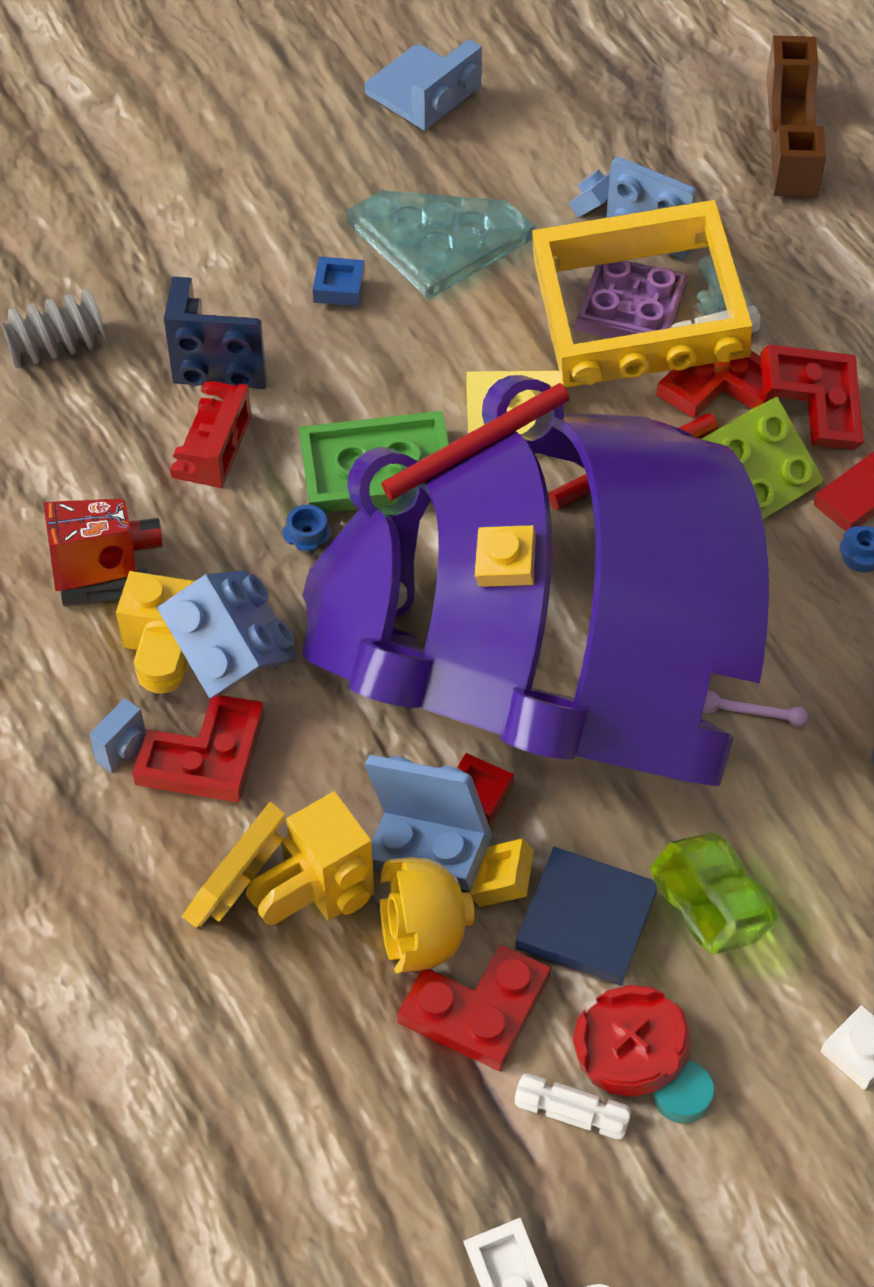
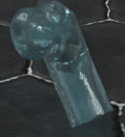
[696,255,727,316]

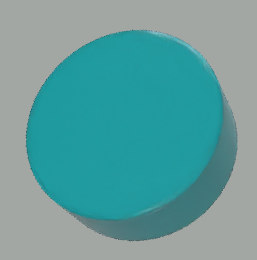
[653,1061,714,1124]

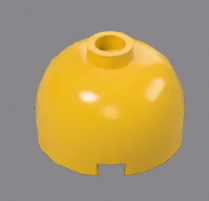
[380,857,474,973]

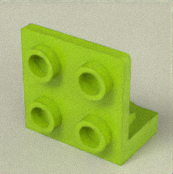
[702,397,823,520]

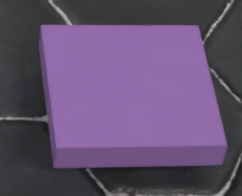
[575,261,688,338]

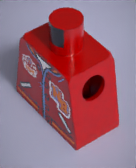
[43,498,163,592]

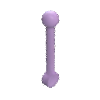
[703,691,809,727]

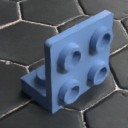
[606,156,697,260]
[365,755,493,891]

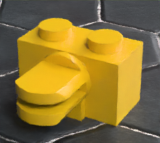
[116,571,195,693]
[246,791,375,925]

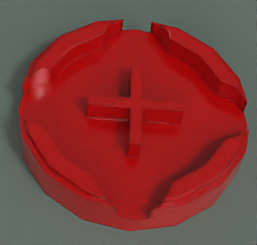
[573,985,691,1097]

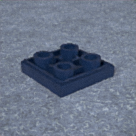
[515,846,659,986]

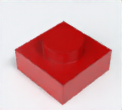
[457,753,514,826]

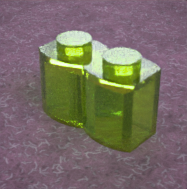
[650,832,779,955]

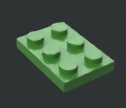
[299,411,449,513]

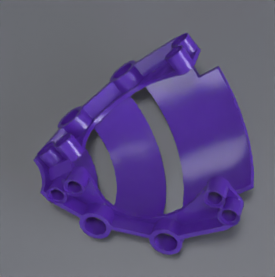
[302,375,769,786]

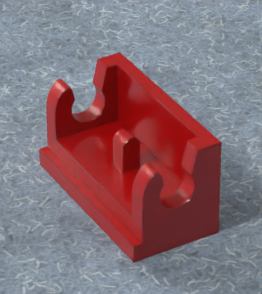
[170,381,252,489]

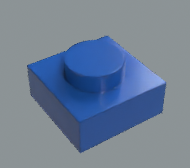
[313,256,365,306]

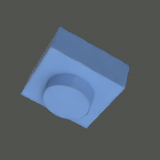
[568,169,610,218]
[89,698,146,773]

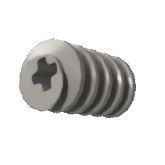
[0,289,106,369]

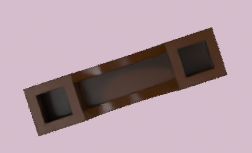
[766,35,826,197]

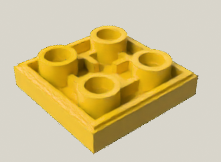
[181,802,286,929]

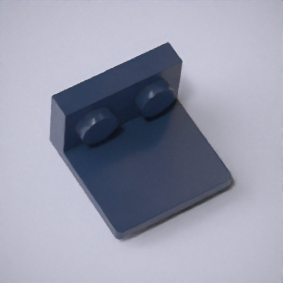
[164,276,267,389]

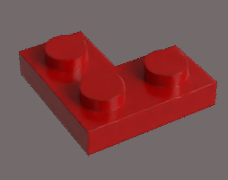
[760,344,864,450]
[656,351,774,419]
[132,695,265,803]
[397,944,551,1072]

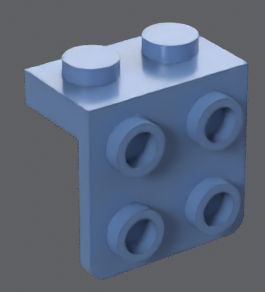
[365,39,482,131]
[157,571,297,699]

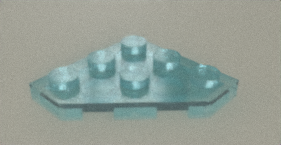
[347,190,535,300]

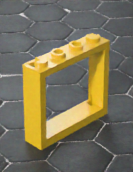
[532,200,752,388]

